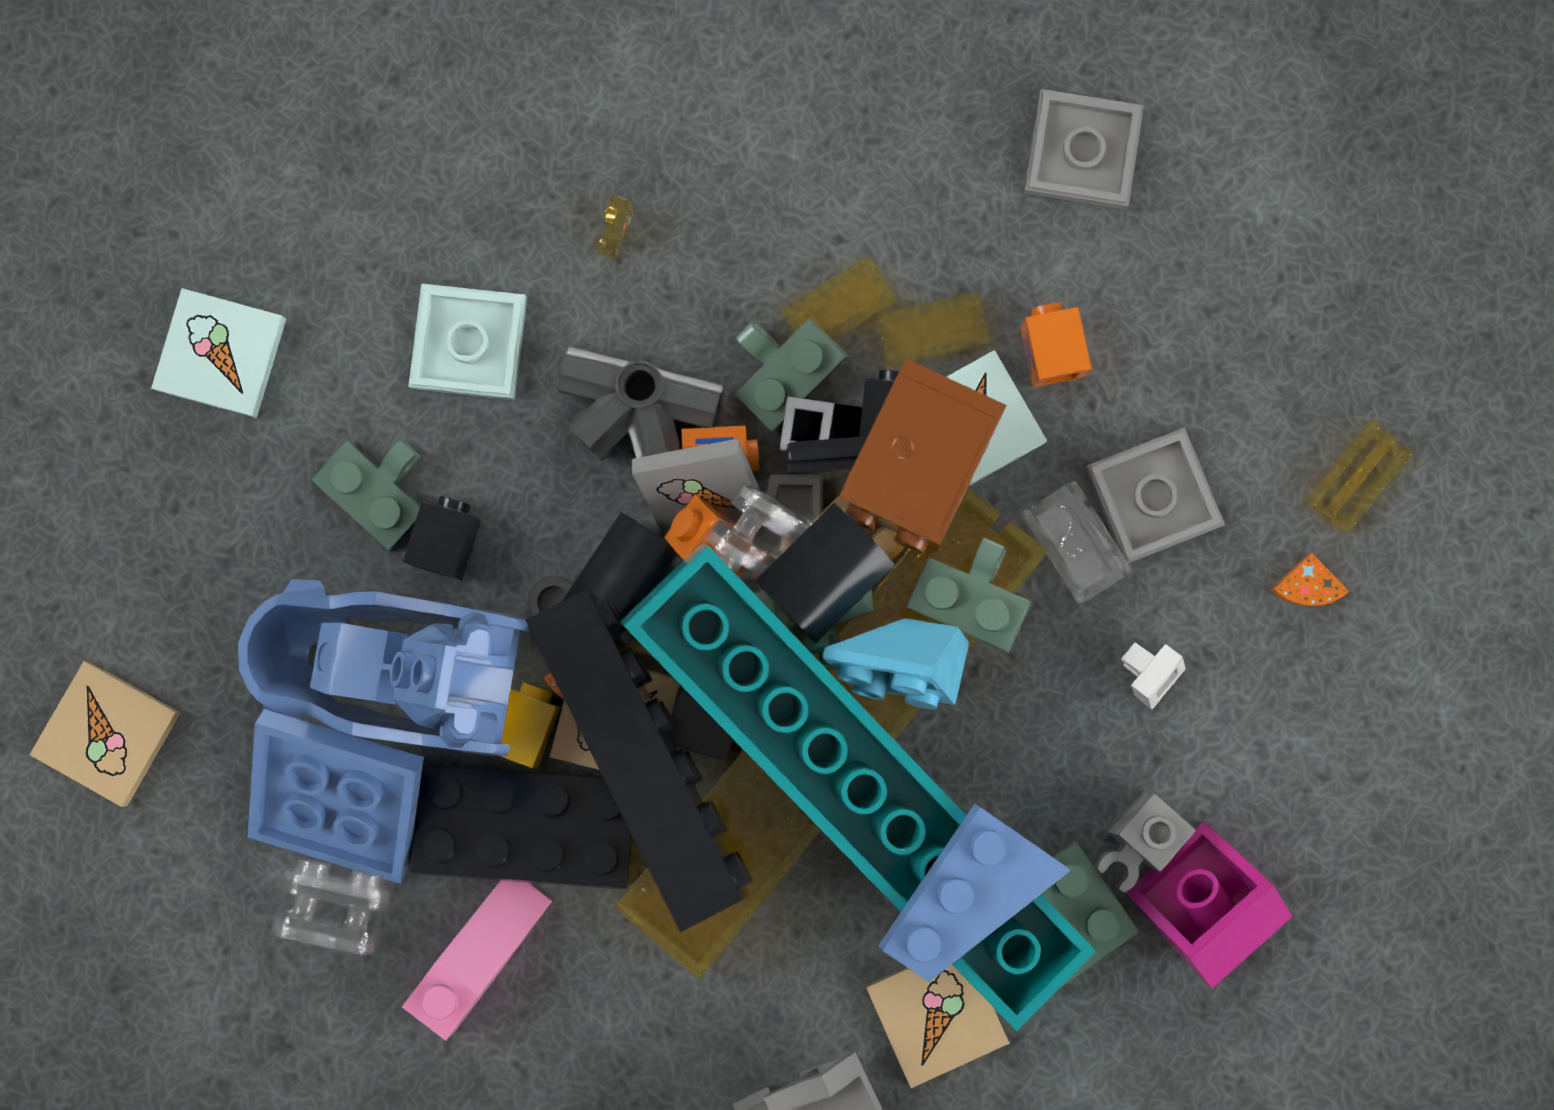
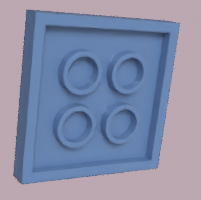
[247,709,424,884]

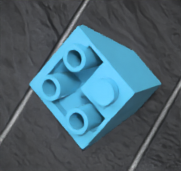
[823,618,969,710]

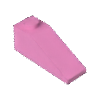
[402,881,553,1041]

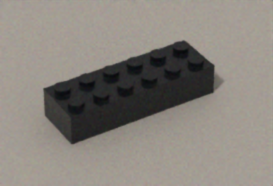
[525,589,753,932]

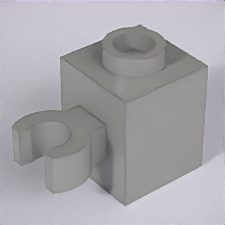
[1094,792,1196,893]

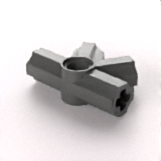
[558,346,724,462]

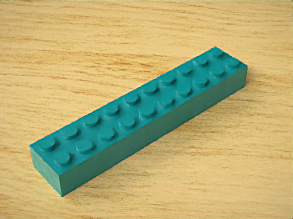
[620,544,1096,1031]

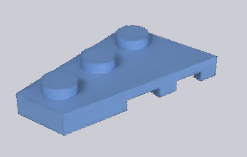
[878,804,1071,982]

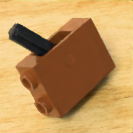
[786,359,1007,554]

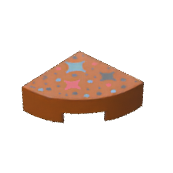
[1270,553,1349,606]

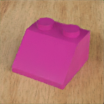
[1125,822,1293,989]

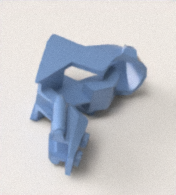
[238,579,530,756]

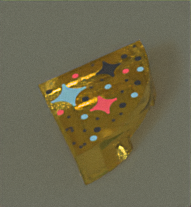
[597,195,635,261]

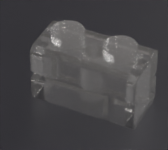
[1021,480,1133,605]

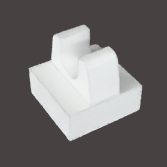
[1121,643,1185,710]

